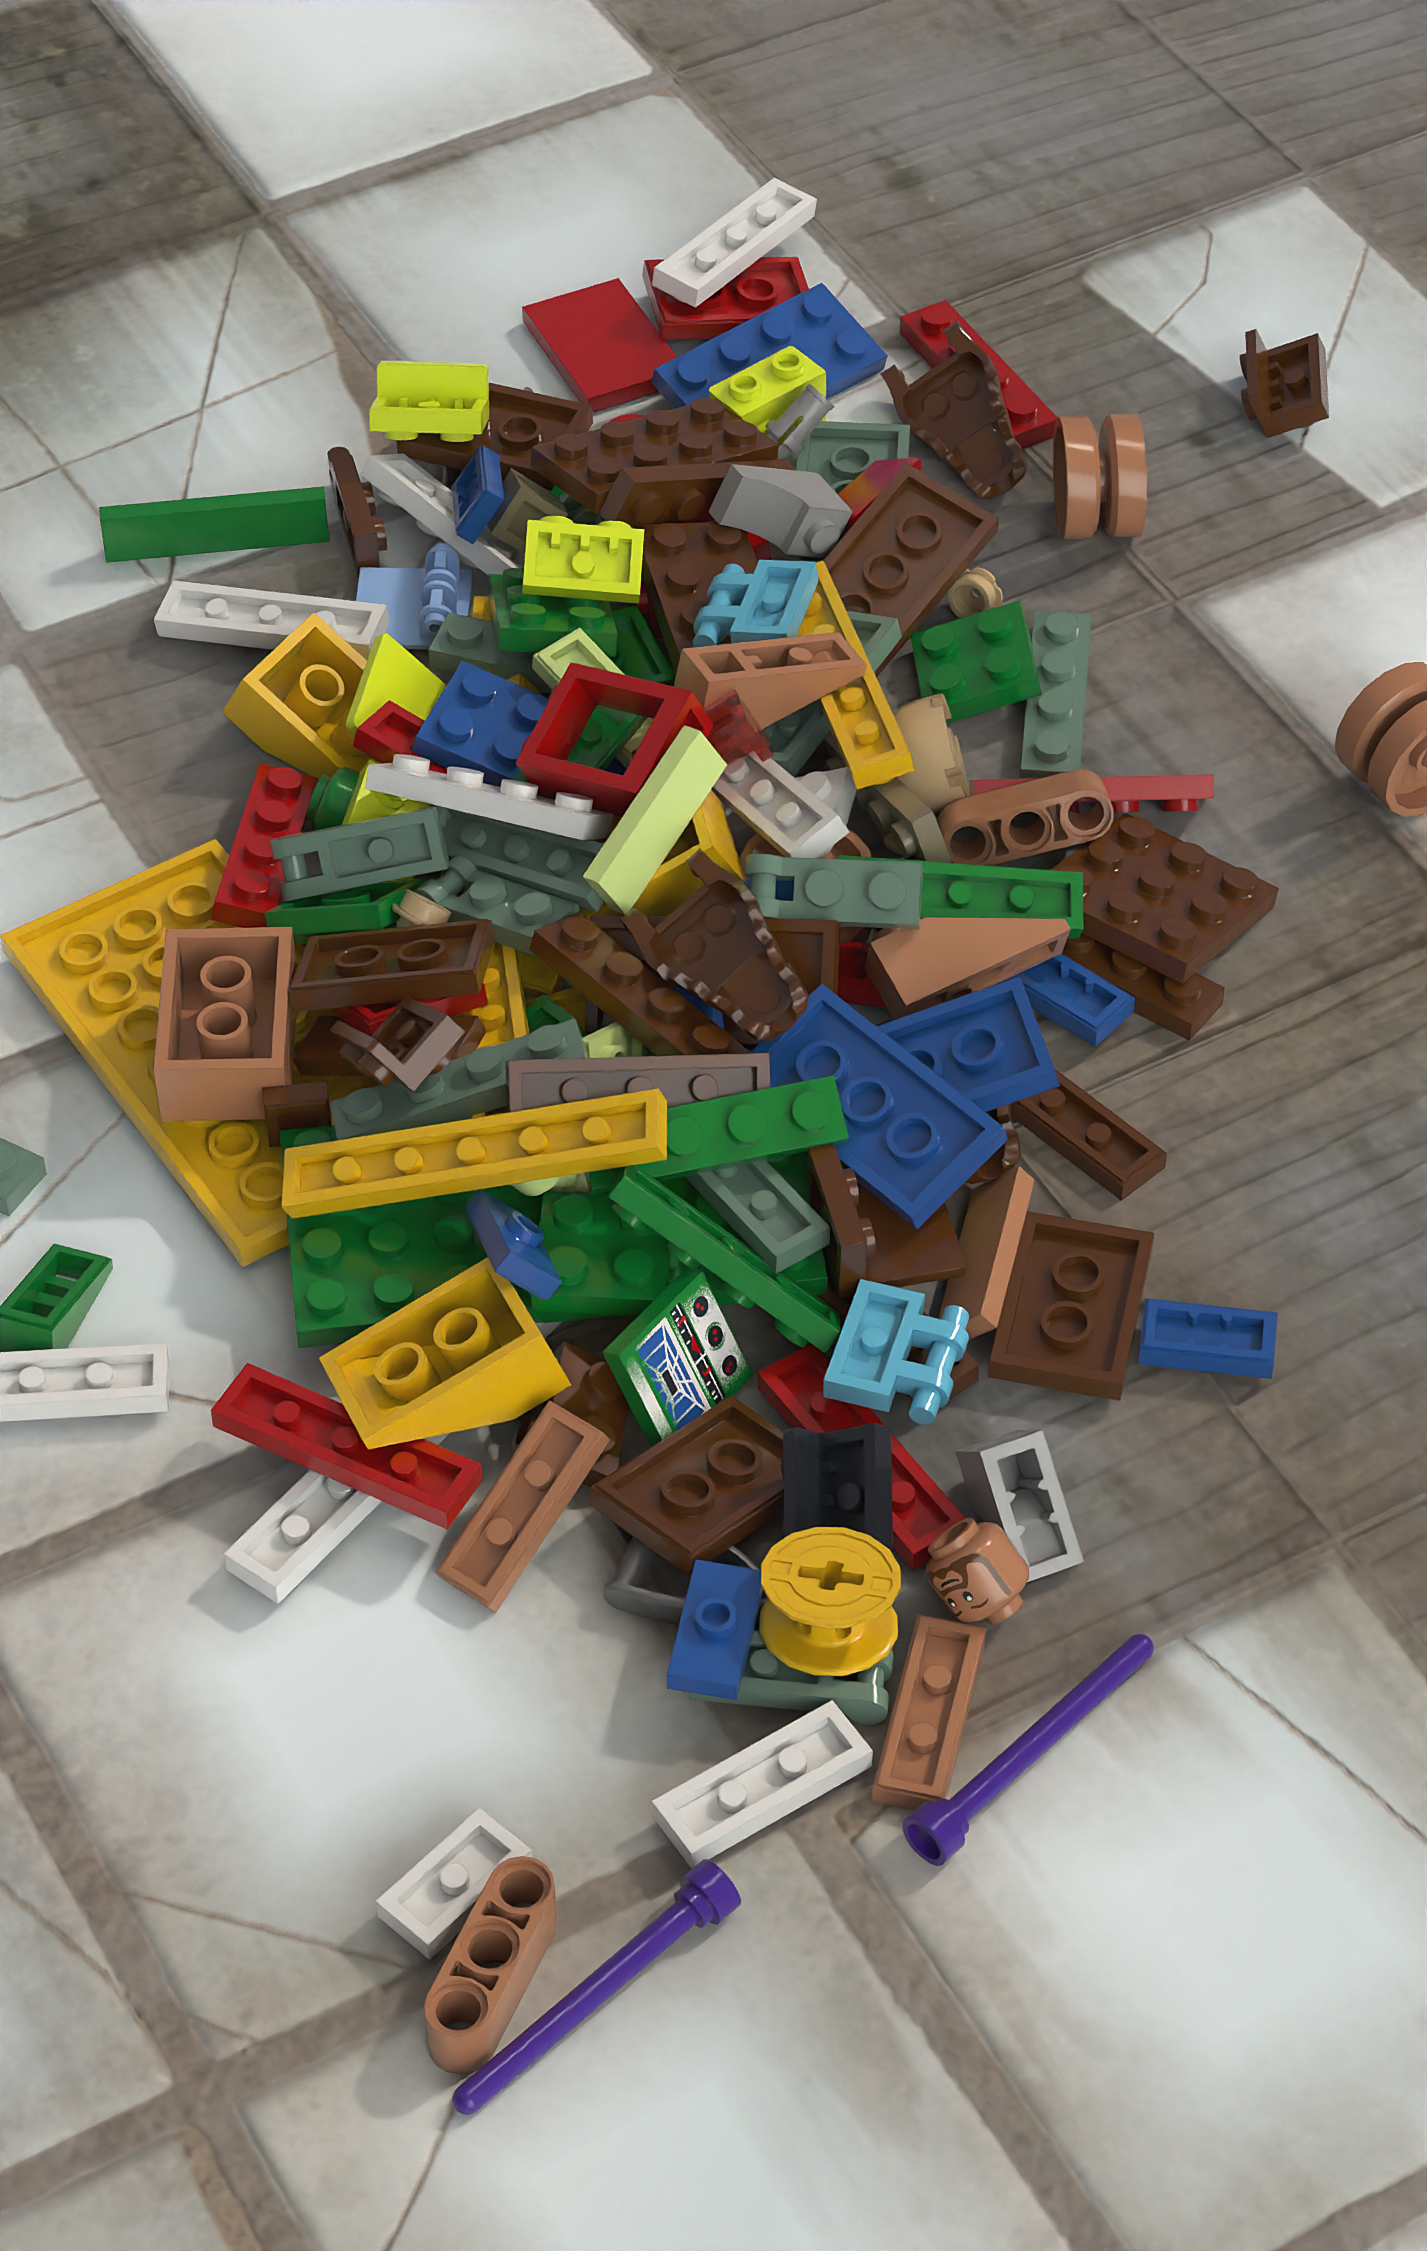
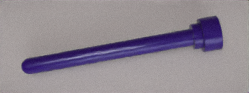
[902,1634,1154,1866]
[452,1859,741,2115]

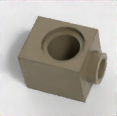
[487,468,568,554]

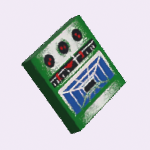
[602,1268,754,1447]

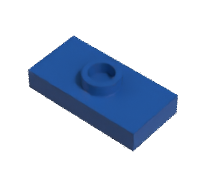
[452,445,505,544]
[998,954,1135,1047]
[466,1189,562,1300]
[1138,1298,1278,1379]
[667,1560,763,1700]

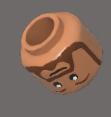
[926,1518,1029,1625]

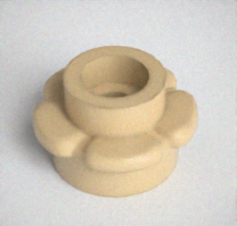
[947,567,1003,618]
[392,890,452,928]

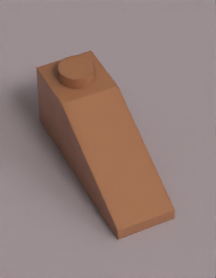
[674,632,867,743]
[864,917,1071,1020]

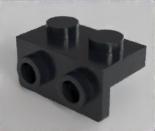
[781,1423,893,1554]

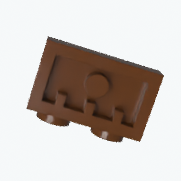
[807,1144,966,1298]

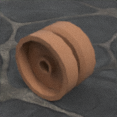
[1053,413,1147,540]
[1335,662,1427,817]

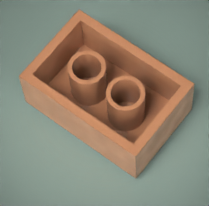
[154,927,297,1121]

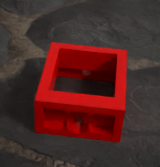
[515,662,714,817]

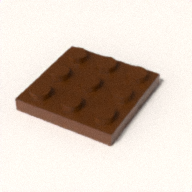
[1051,813,1279,984]

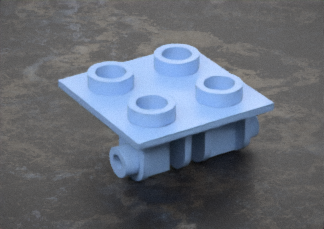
[356,543,473,649]

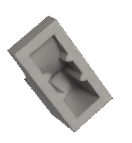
[708,464,853,558]
[955,1430,1084,1582]

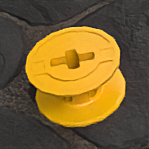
[759,1527,901,1676]

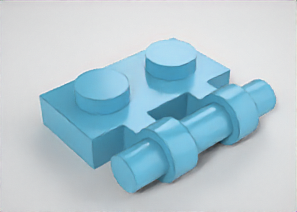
[693,560,819,647]
[823,1279,969,1425]

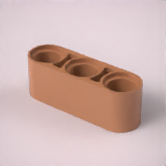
[937,769,1114,866]
[424,1856,557,2075]

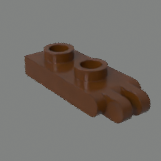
[327,446,387,579]

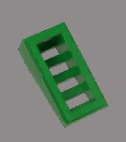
[0,1244,113,1352]

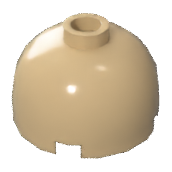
[893,693,970,816]

